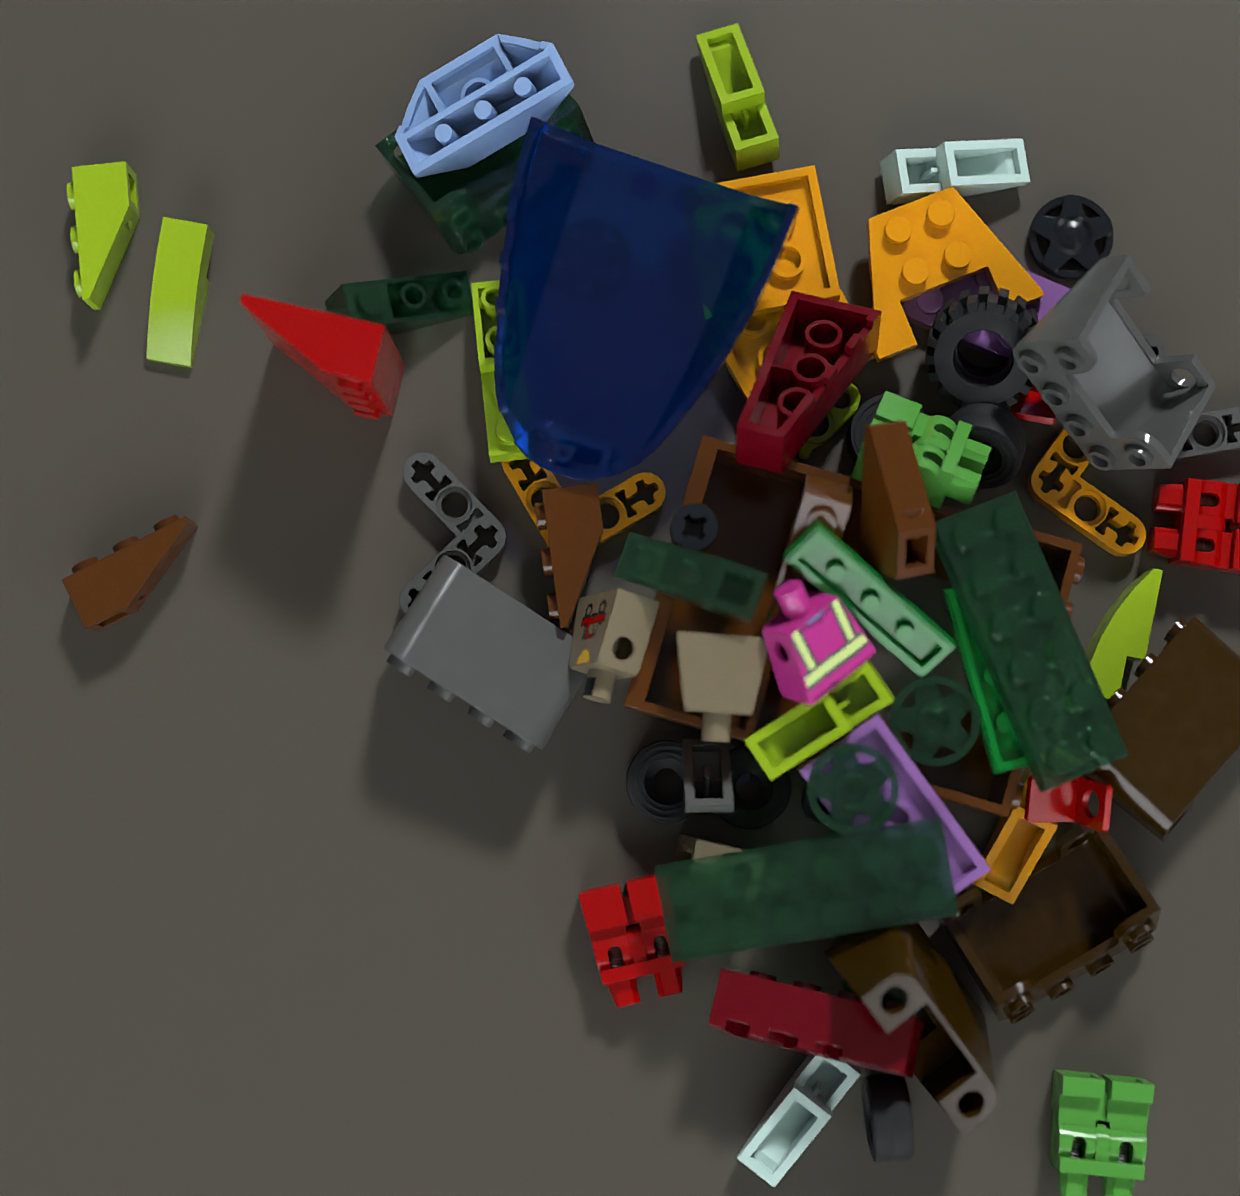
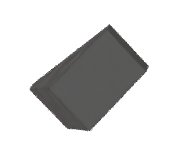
[682,739,734,812]

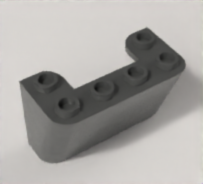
[1013,254,1217,471]
[383,555,587,753]

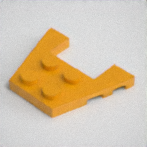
[866,186,1044,363]

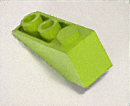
[67,161,140,310]

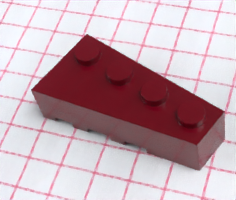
[736,291,881,474]
[708,968,924,1079]

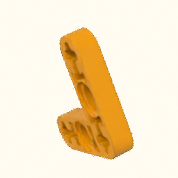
[1027,426,1146,556]
[501,446,666,548]

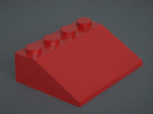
[240,293,406,420]

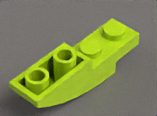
[471,278,536,463]

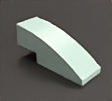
[880,139,1030,205]
[737,1054,861,1187]

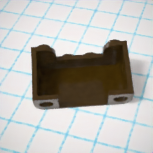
[1073,616,1240,842]
[936,816,1161,1024]
[823,904,997,1136]

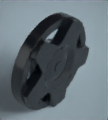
[1028,195,1114,280]

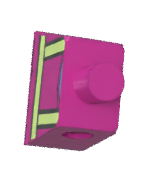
[762,580,876,706]

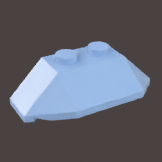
[394,34,575,178]

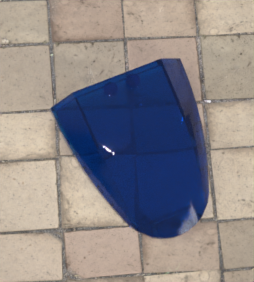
[494,116,800,480]

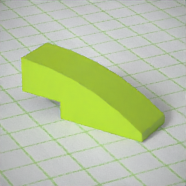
[695,23,780,172]
[147,217,215,368]
[1071,568,1163,703]
[744,659,895,781]

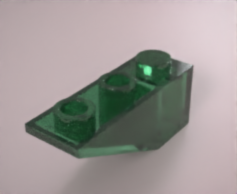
[324,271,474,336]
[614,532,768,624]

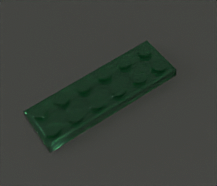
[935,490,1129,792]
[654,817,959,963]

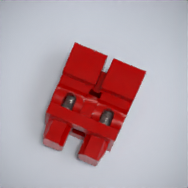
[1147,478,1240,576]
[578,871,685,1008]

